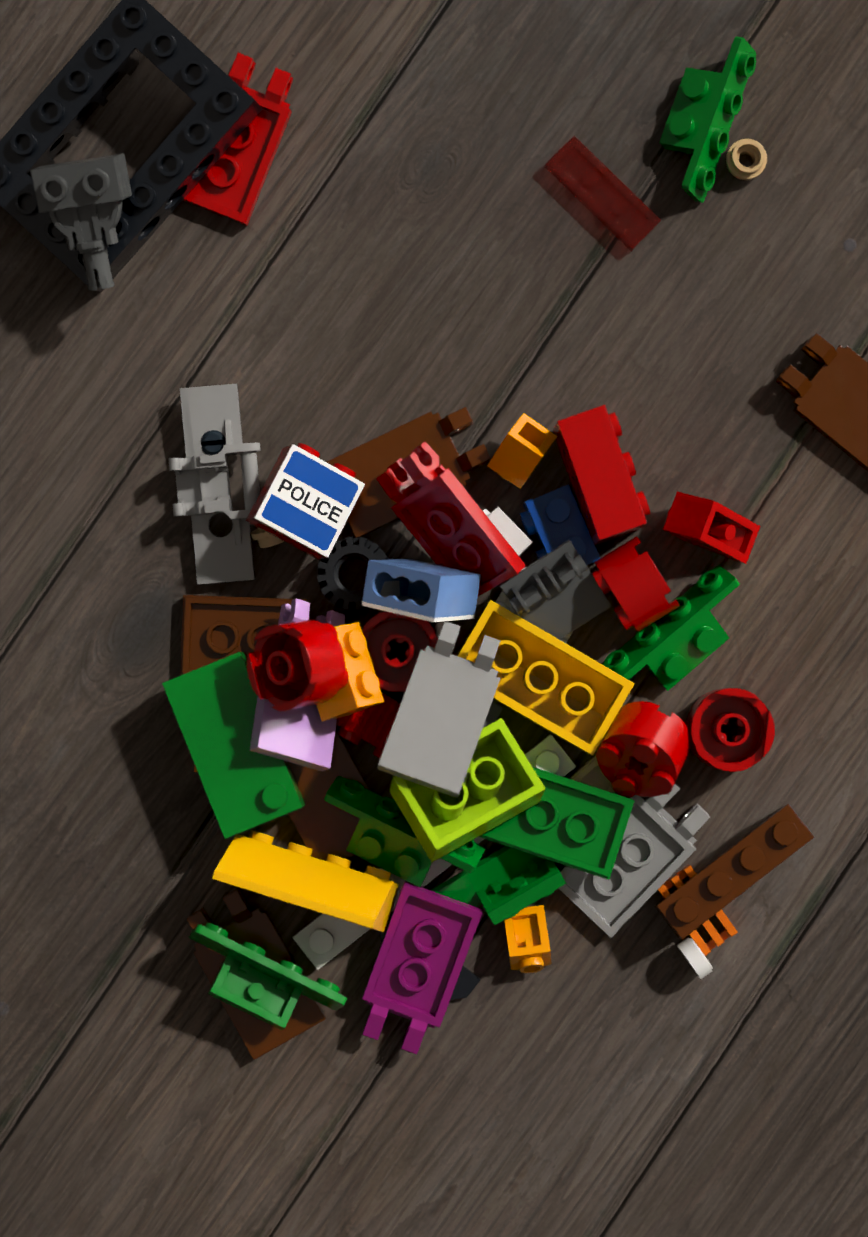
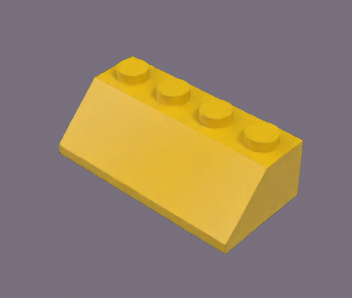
[458,600,635,756]
[212,830,399,933]

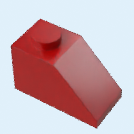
[663,491,760,564]

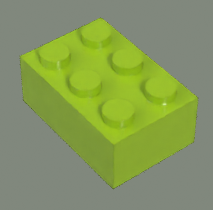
[389,718,546,862]

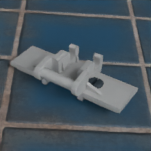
[168,383,261,585]

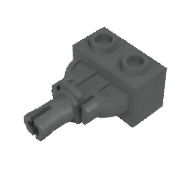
[31,153,132,291]

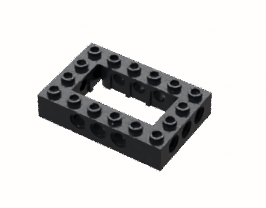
[0,0,263,292]

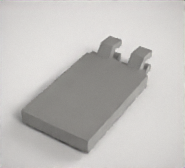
[377,621,501,798]
[559,783,710,938]

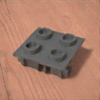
[500,540,612,640]

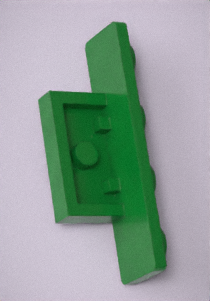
[659,36,756,203]
[602,565,740,691]
[324,776,485,887]
[431,846,566,925]
[189,923,347,1030]

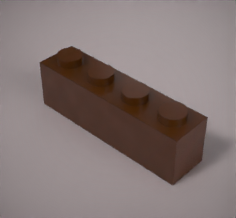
[654,804,814,939]

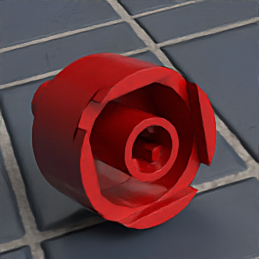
[591,536,680,632]
[362,611,438,692]
[247,620,349,711]
[686,688,775,772]
[596,701,692,798]

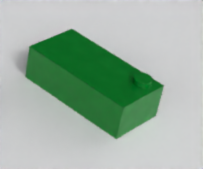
[162,652,306,839]

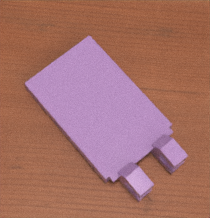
[250,598,345,771]

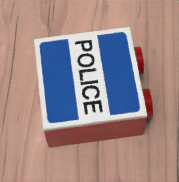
[246,443,365,560]

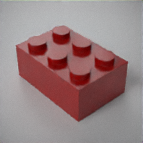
[553,405,650,545]

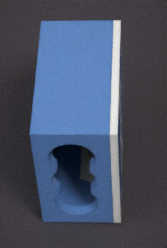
[362,559,481,622]

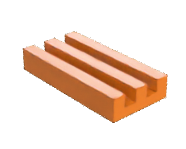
[658,864,738,956]

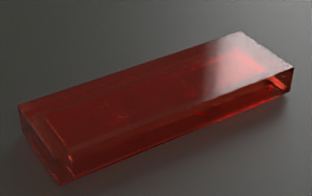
[545,136,661,252]

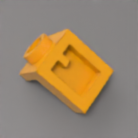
[504,905,552,973]

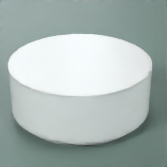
[677,937,713,979]

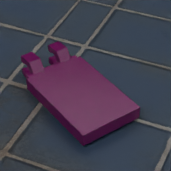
[362,881,483,1054]

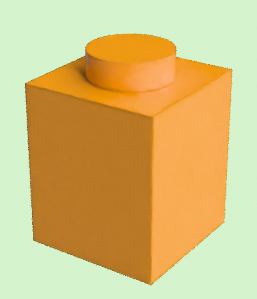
[487,413,557,489]

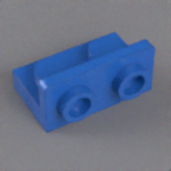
[519,484,600,565]

